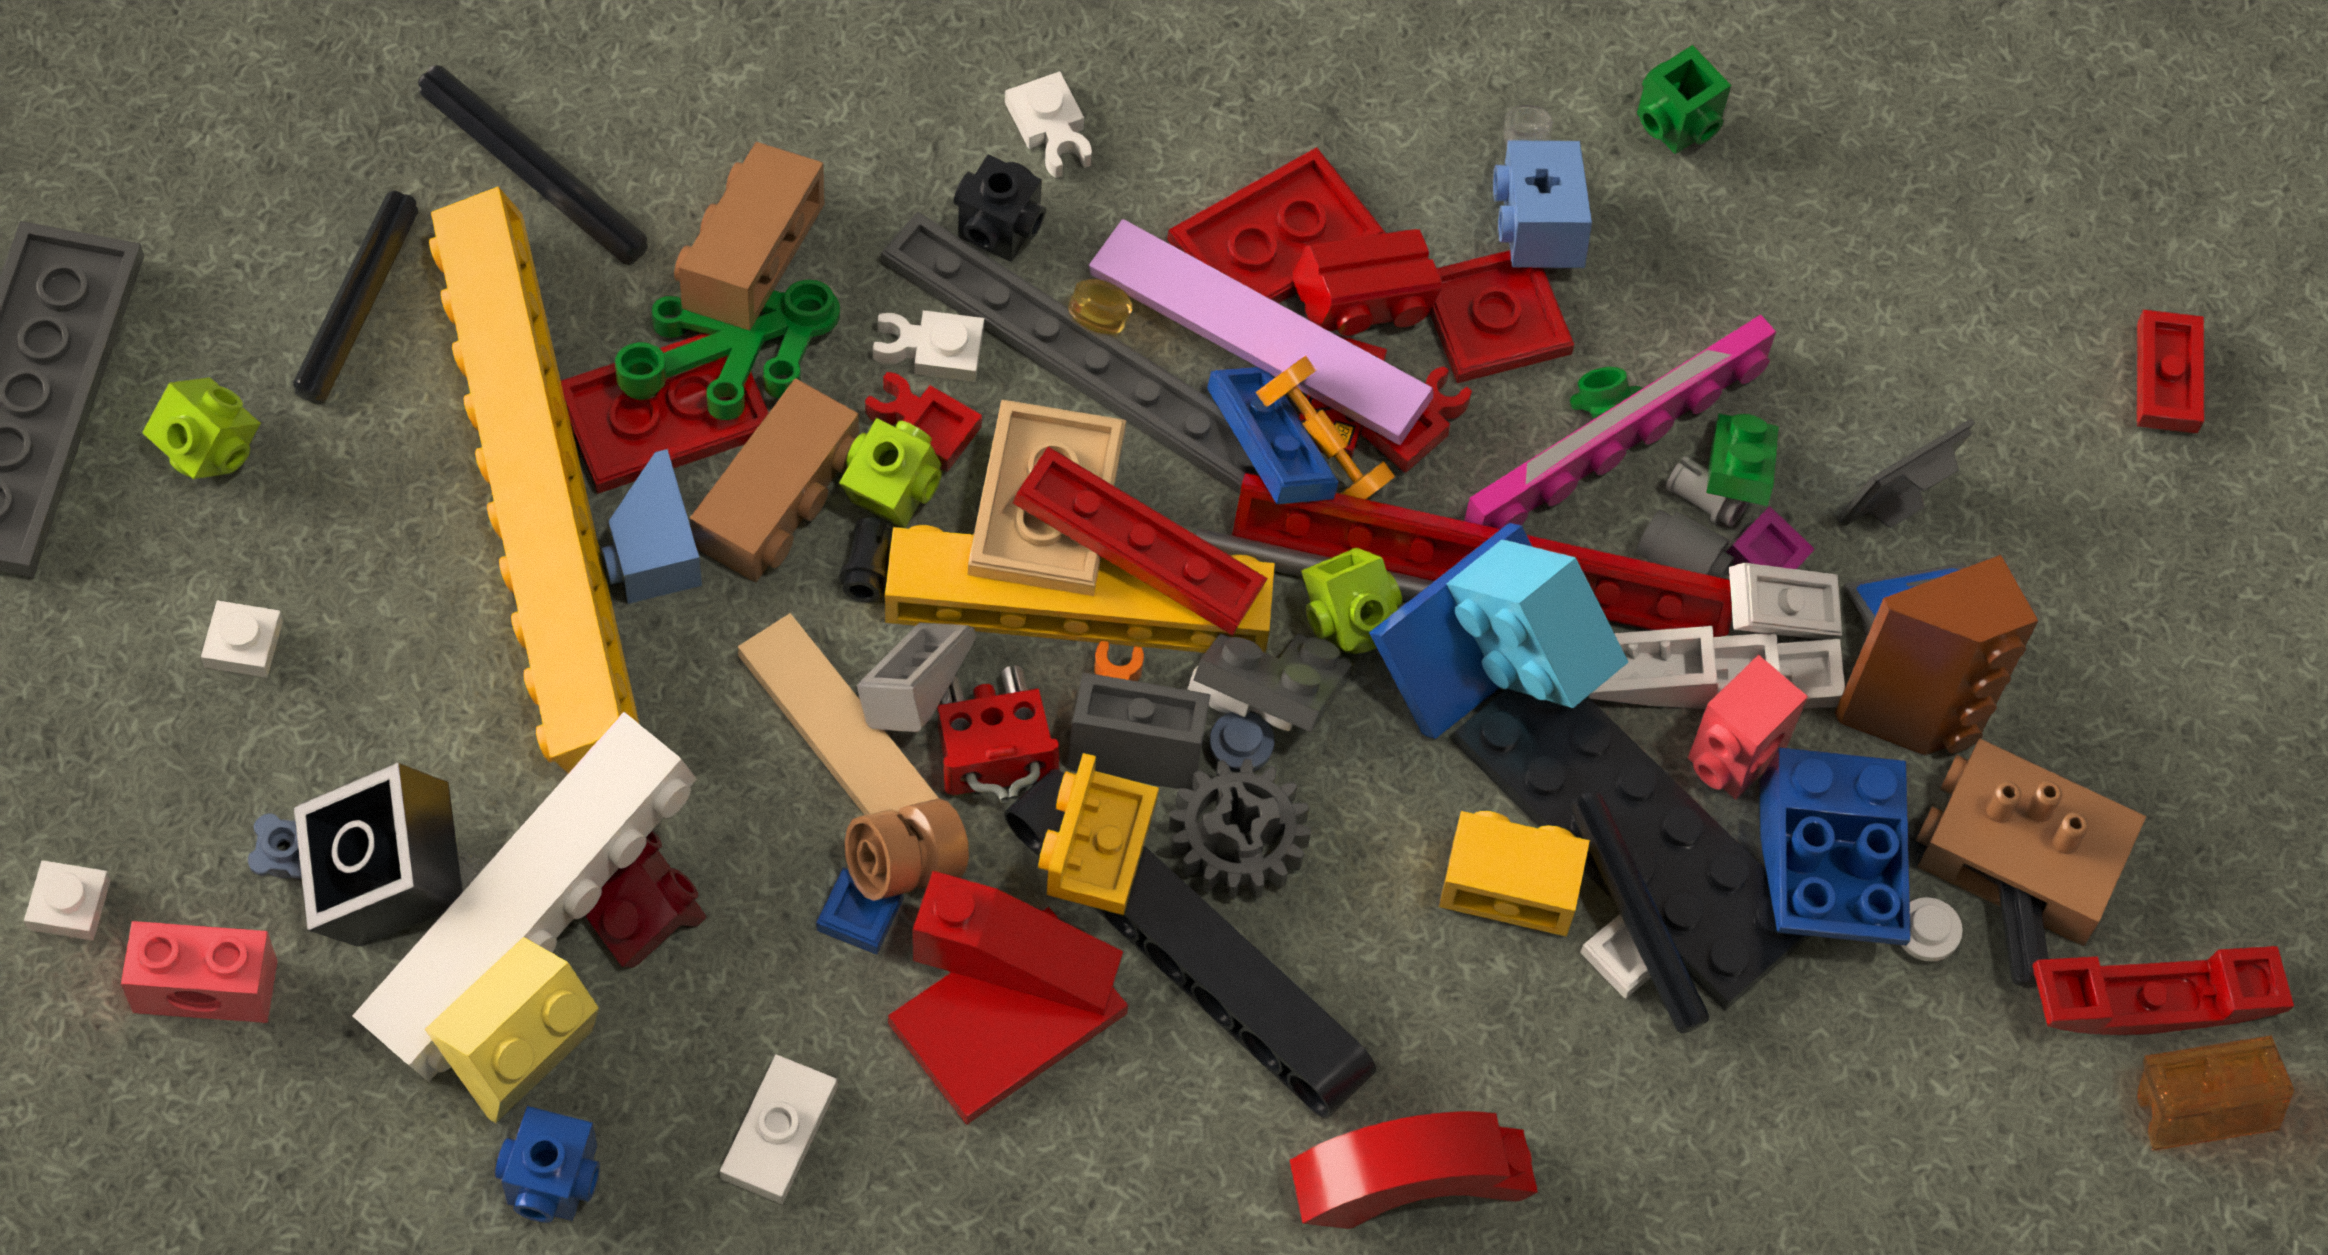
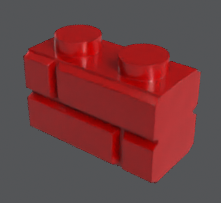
[1293,229,1442,336]

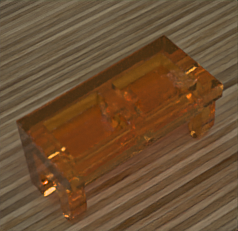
[2137,1035,2295,1151]

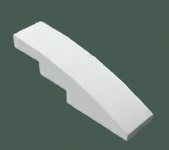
[1589,626,1845,709]

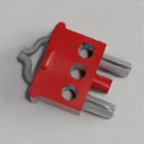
[937,665,1059,803]

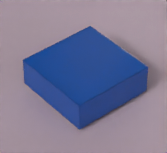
[816,867,904,955]

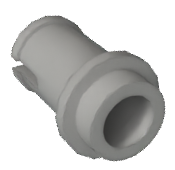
[1666,455,1748,527]

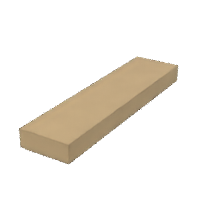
[738,613,938,815]

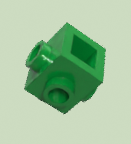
[1637,45,1732,154]

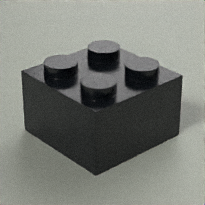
[294,763,463,947]

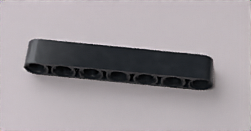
[1004,769,1377,1118]

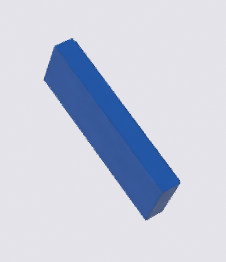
[1207,367,1339,504]

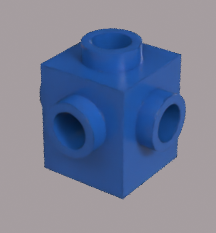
[495,1106,600,1223]

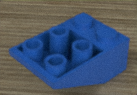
[1760,747,1910,946]

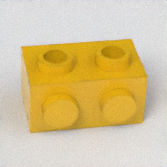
[1439,811,1590,937]

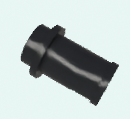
[839,517,893,602]

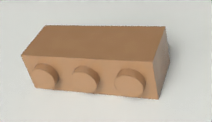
[674,142,825,331]
[690,378,859,583]

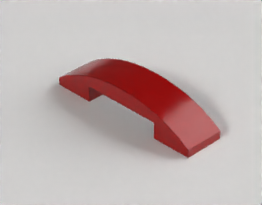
[2032,946,2294,1035]

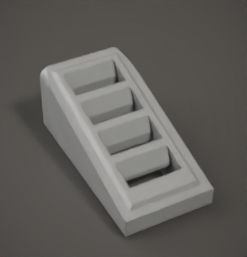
[857,623,976,732]

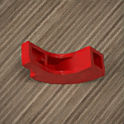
[1289,1111,1538,1229]

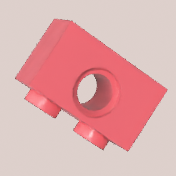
[1688,655,1808,800]
[121,921,278,1023]

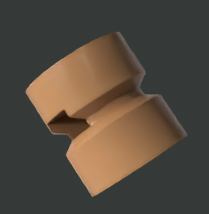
[845,798,969,901]

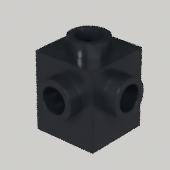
[953,154,1046,262]

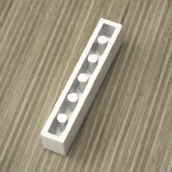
[353,712,697,1082]

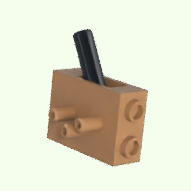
[1916,738,2147,989]

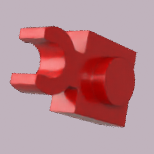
[1361,366,1472,473]
[865,372,982,472]

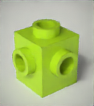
[142,377,261,479]
[839,418,942,528]
[1301,547,1402,654]

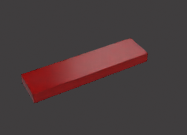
[1013,447,1268,636]

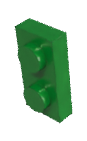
[1706,413,1779,506]

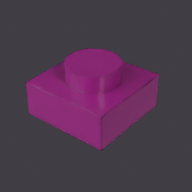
[1726,506,1815,569]

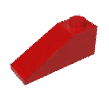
[912,871,1123,1015]

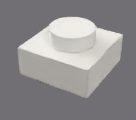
[201,600,283,678]
[24,860,111,940]

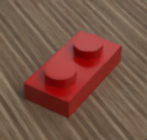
[2137,309,2204,434]

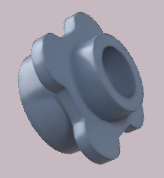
[248,813,302,879]

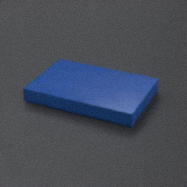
[1369,523,1532,739]

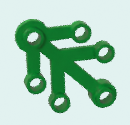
[615,279,840,420]

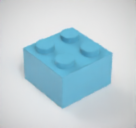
[1446,539,1629,708]

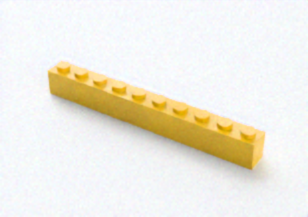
[429,186,640,774]

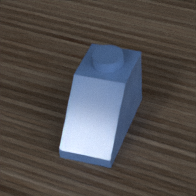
[601,449,702,604]

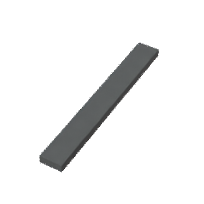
[881,212,1259,494]

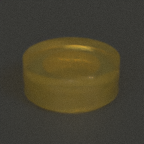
[1068,279,1133,334]

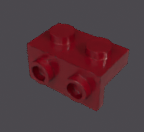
[585,830,707,968]

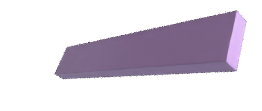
[1089,219,1433,445]

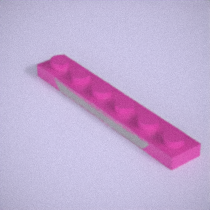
[1464,314,1776,529]

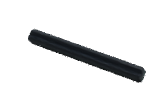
[418,65,648,265]

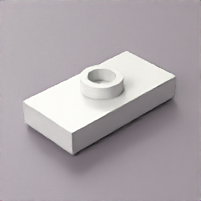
[1729,563,1842,640]
[720,1054,838,1205]

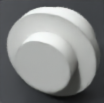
[1901,897,1962,961]

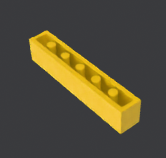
[885,525,1275,653]

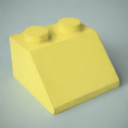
[425,937,599,1123]

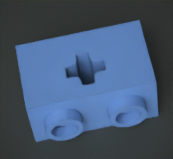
[1493,140,1592,268]

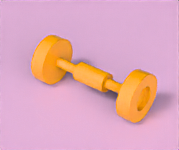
[1255,355,1395,499]

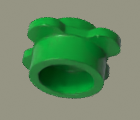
[1570,367,1642,419]

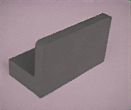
[1067,672,1210,790]

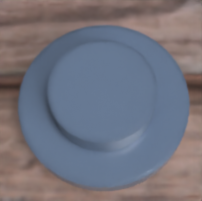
[1209,712,1274,772]

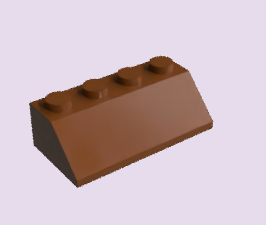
[1835,555,2038,756]

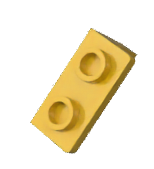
[1038,753,1159,915]

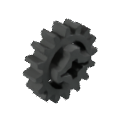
[1168,759,1311,900]

